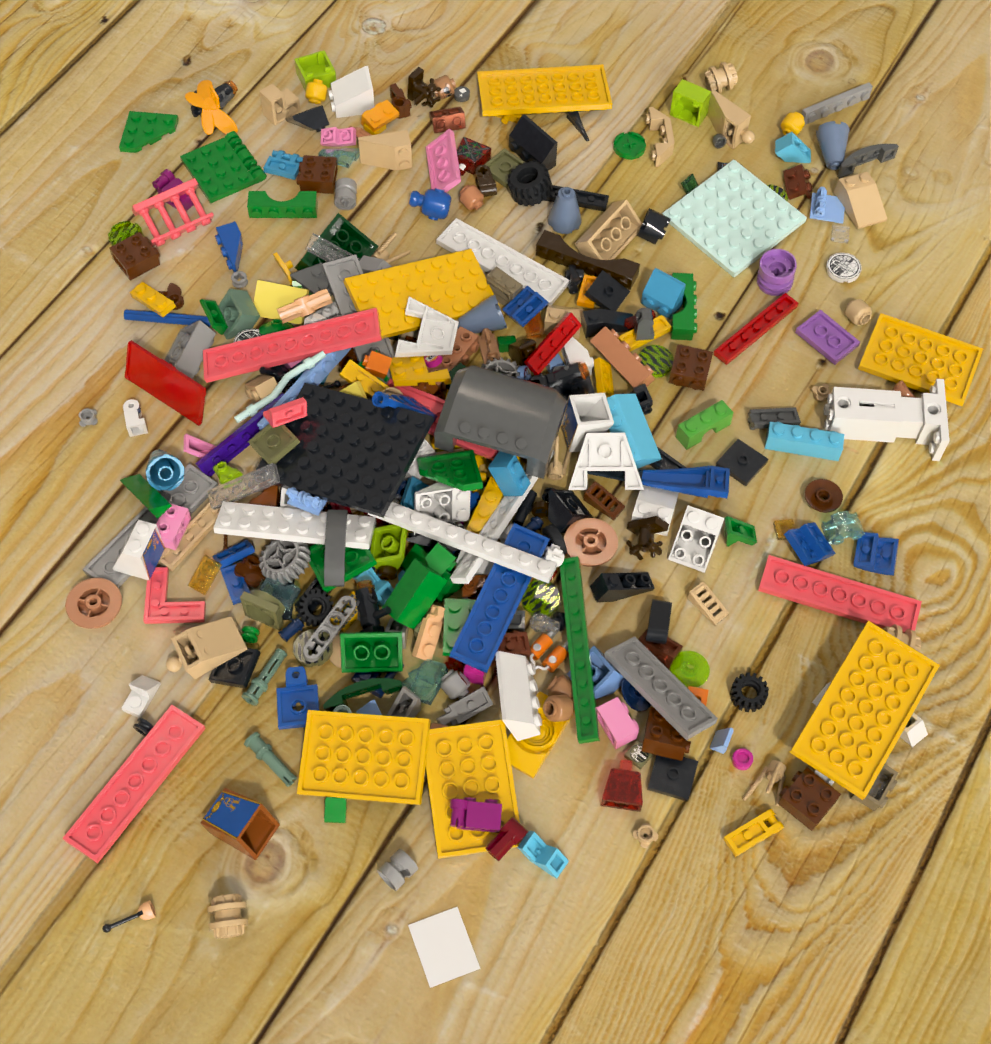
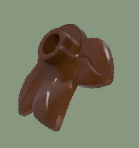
[158,283,184,310]
[234,555,268,588]

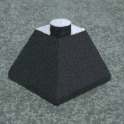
[285,105,329,132]
[548,489,594,533]

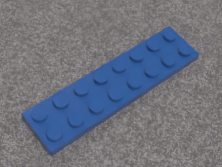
[449,523,550,673]

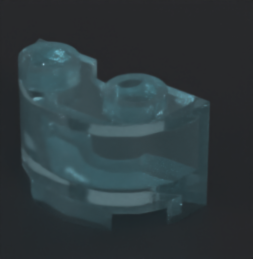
[821,511,865,545]
[259,578,301,613]

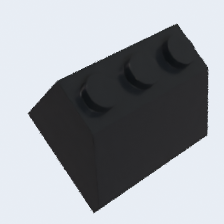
[509,114,558,171]

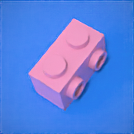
[156,503,191,550]
[596,697,639,750]

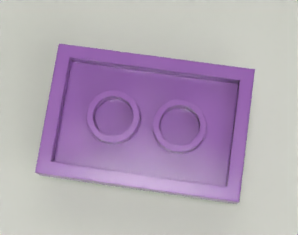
[795,310,860,365]

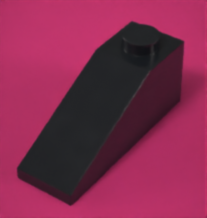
[581,309,635,338]

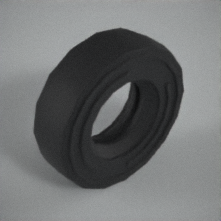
[542,524,567,556]

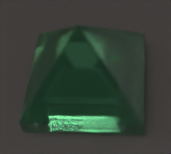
[681,174,698,195]

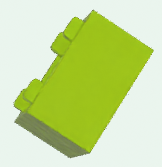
[294,50,336,92]
[670,79,711,127]

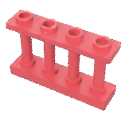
[132,178,214,247]

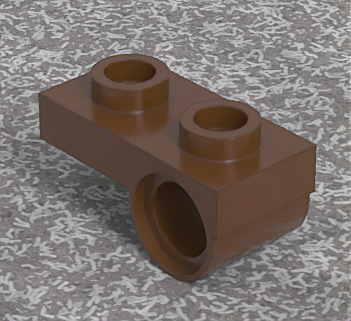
[390,83,412,119]

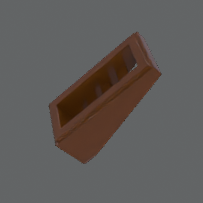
[584,481,625,520]

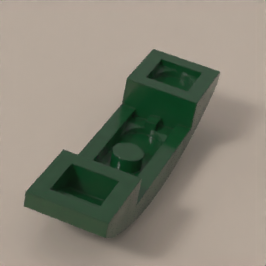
[323,678,406,712]

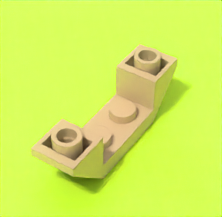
[645,107,675,167]

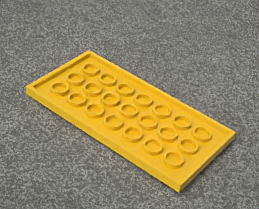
[477,64,612,117]
[344,249,500,339]
[790,621,940,800]

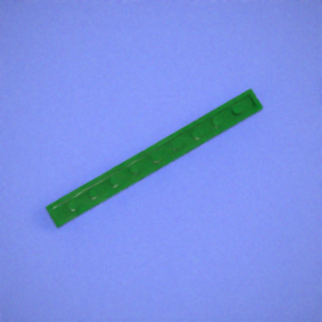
[560,556,600,744]

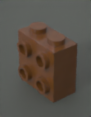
[297,155,338,194]
[109,232,160,281]
[669,344,713,391]
[641,707,691,761]
[778,767,841,831]

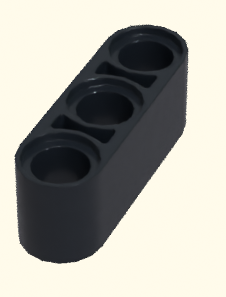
[646,599,672,645]

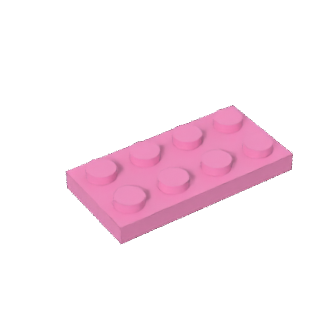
[426,129,461,192]

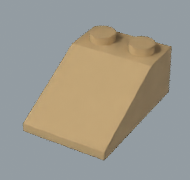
[358,130,412,170]
[833,172,887,229]

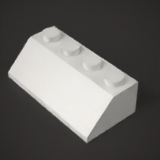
[495,651,542,741]

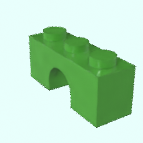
[676,400,734,450]

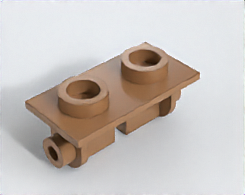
[479,328,501,364]

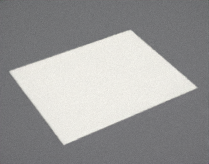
[408,907,480,988]

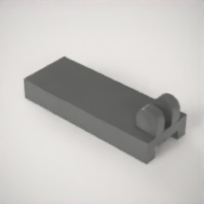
[747,407,801,430]

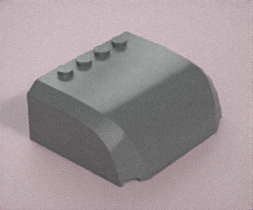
[434,365,567,479]

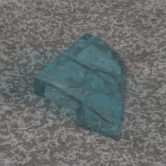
[318,148,360,168]
[399,659,449,705]

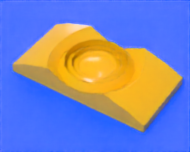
[507,691,575,779]

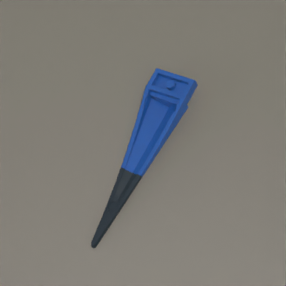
[588,466,730,499]

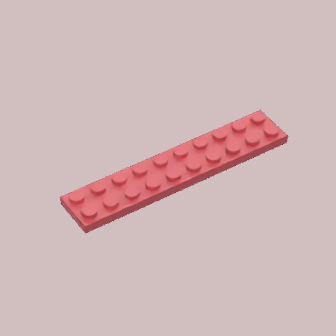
[203,308,382,383]

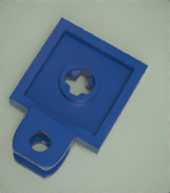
[276,666,319,730]

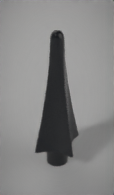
[566,111,589,142]

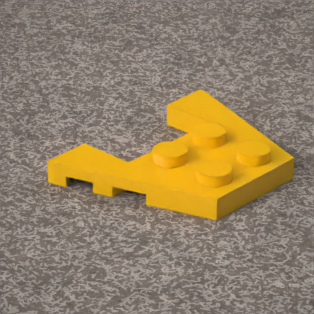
[389,356,451,387]

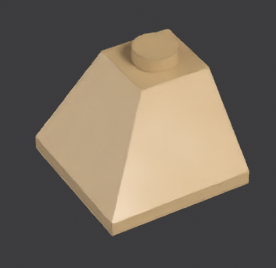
[544,305,583,339]

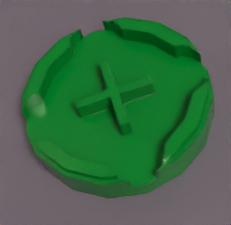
[613,132,646,160]

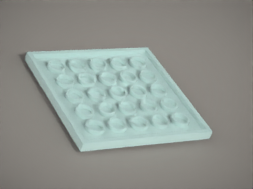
[662,160,807,277]

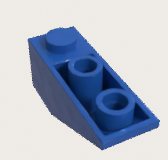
[215,221,243,273]

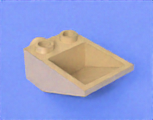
[707,90,755,149]
[166,616,248,679]

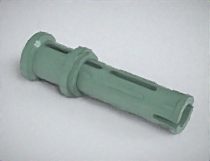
[241,648,287,706]
[244,732,297,787]

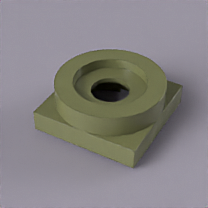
[240,589,285,630]

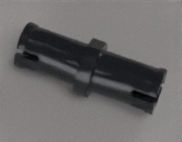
[512,490,537,526]

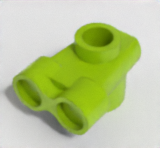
[213,461,243,488]

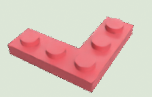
[143,567,206,624]

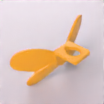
[185,80,238,135]

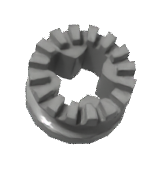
[231,271,248,289]

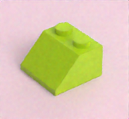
[370,524,407,570]

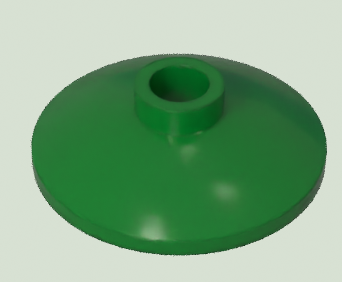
[259,319,295,336]

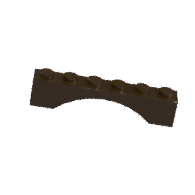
[536,230,640,290]

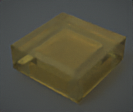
[773,519,795,540]

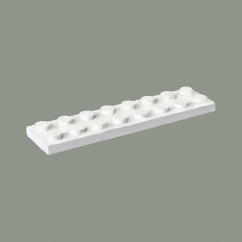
[436,218,570,306]
[214,501,376,549]

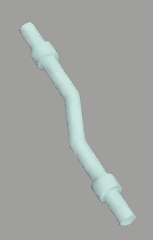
[234,351,326,423]

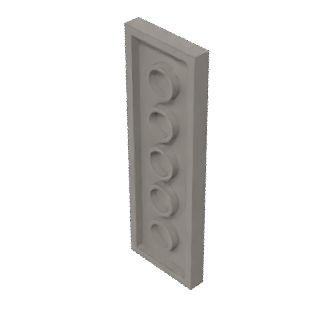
[604,636,718,740]

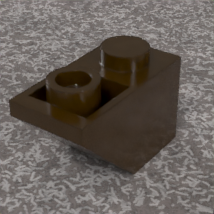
[509,338,536,367]

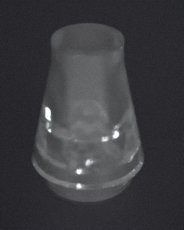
[530,613,560,633]

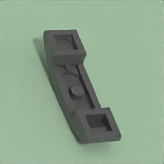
[837,144,899,179]
[324,510,348,587]

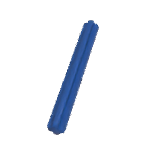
[124,309,211,327]

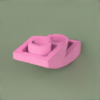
[321,127,356,147]

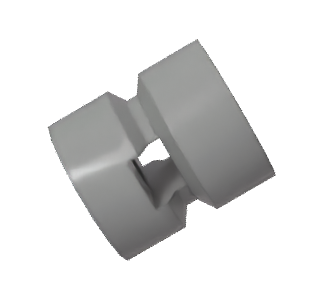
[334,178,357,210]
[377,849,418,891]

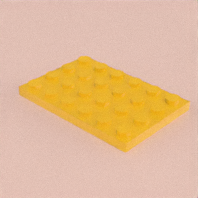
[858,313,983,406]
[297,710,431,805]
[426,719,522,859]

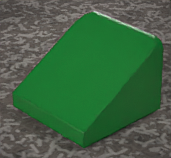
[497,336,516,353]
[324,797,347,823]

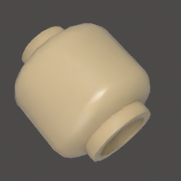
[845,299,872,325]

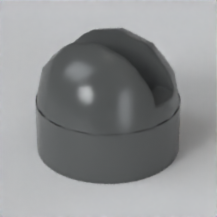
[712,134,727,149]

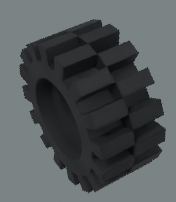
[295,589,334,627]
[730,672,769,712]

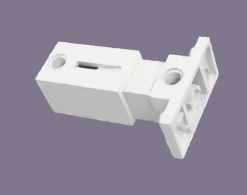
[824,379,949,461]

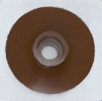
[805,479,843,513]

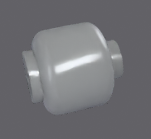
[440,669,470,699]

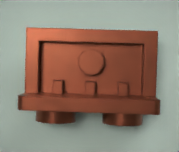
[783,164,813,200]

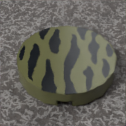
[293,629,333,667]

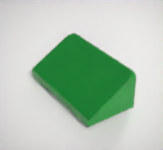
[200,299,228,335]

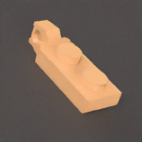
[412,605,445,662]

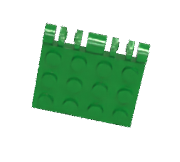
[180,131,267,204]

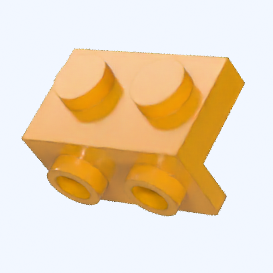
[361,100,399,132]

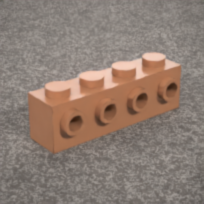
[427,326,480,392]
[590,326,655,388]

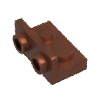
[429,106,466,133]
[638,628,683,670]
[493,631,531,660]

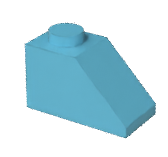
[775,132,811,163]

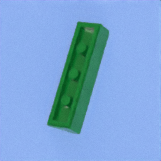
[120,474,172,519]

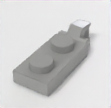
[436,686,493,726]

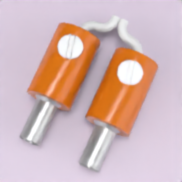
[529,626,569,673]

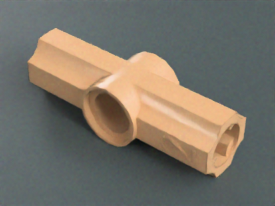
[277,289,333,323]

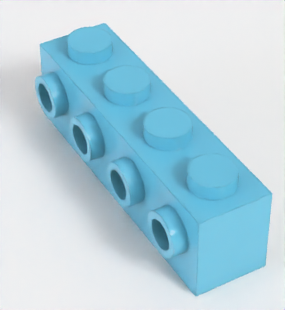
[765,421,845,461]

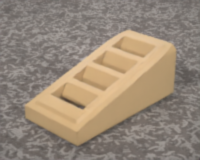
[688,582,729,626]

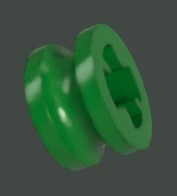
[241,626,260,643]

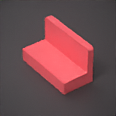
[263,397,307,428]

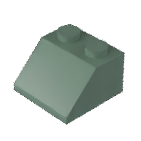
[218,289,260,339]

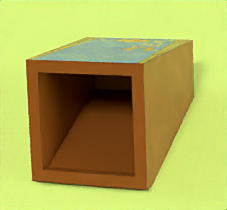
[201,788,280,860]

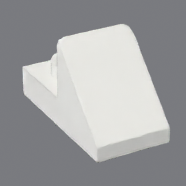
[122,675,161,718]

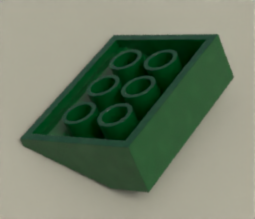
[295,213,378,271]

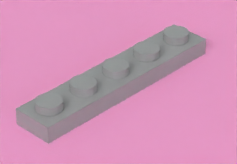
[801,82,873,125]

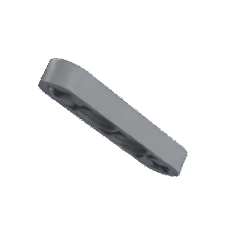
[303,596,356,662]

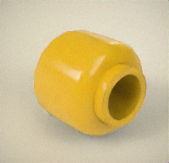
[305,79,328,105]
[780,112,805,136]

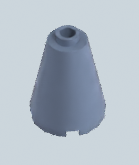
[816,121,849,170]
[548,187,582,234]
[458,295,507,333]

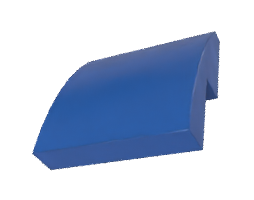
[502,285,548,327]
[784,522,836,566]
[854,532,899,576]

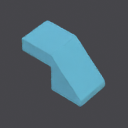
[353,567,394,607]
[517,830,569,878]

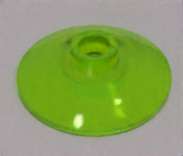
[669,651,710,688]

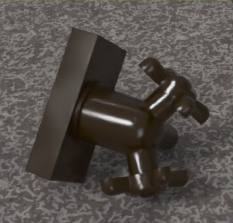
[407,67,441,108]
[626,516,669,560]

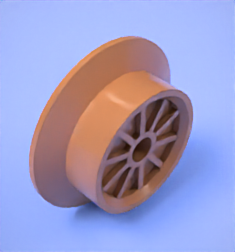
[564,518,618,567]
[65,578,122,629]

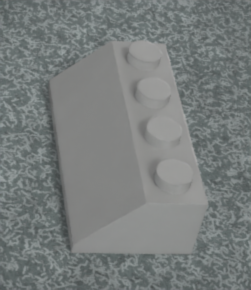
[164,320,216,379]

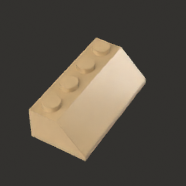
[575,199,642,260]

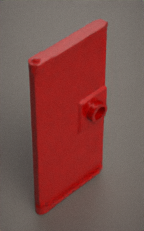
[125,340,206,426]

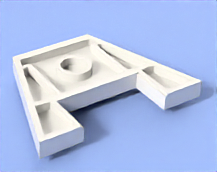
[395,297,459,357]
[568,433,644,490]

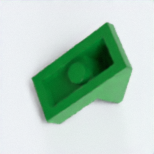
[724,516,757,547]

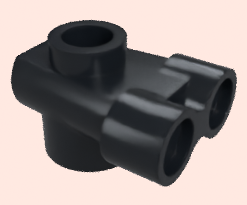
[564,264,584,294]

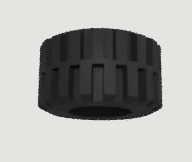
[507,161,553,206]

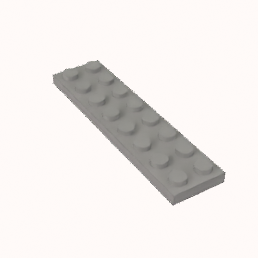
[322,255,395,384]
[83,463,219,588]

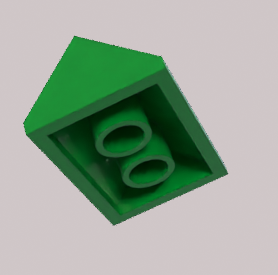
[400,543,464,604]
[382,558,448,630]
[340,632,403,673]

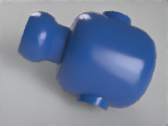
[409,188,451,221]

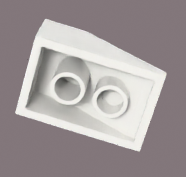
[631,485,679,536]

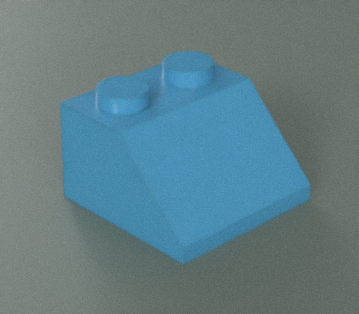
[641,268,686,320]
[488,451,531,496]

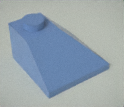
[566,646,624,699]

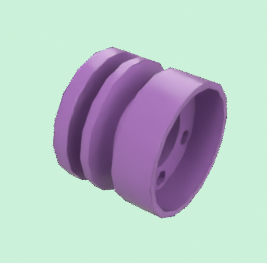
[757,249,797,296]

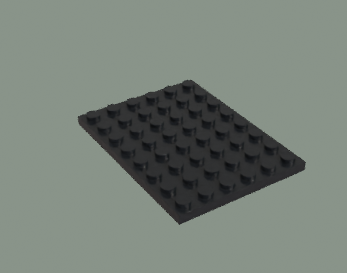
[253,383,434,518]

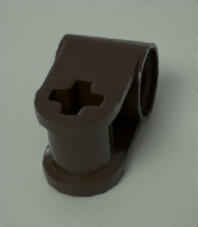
[475,165,497,197]

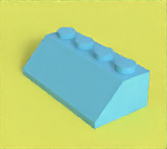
[607,394,662,469]

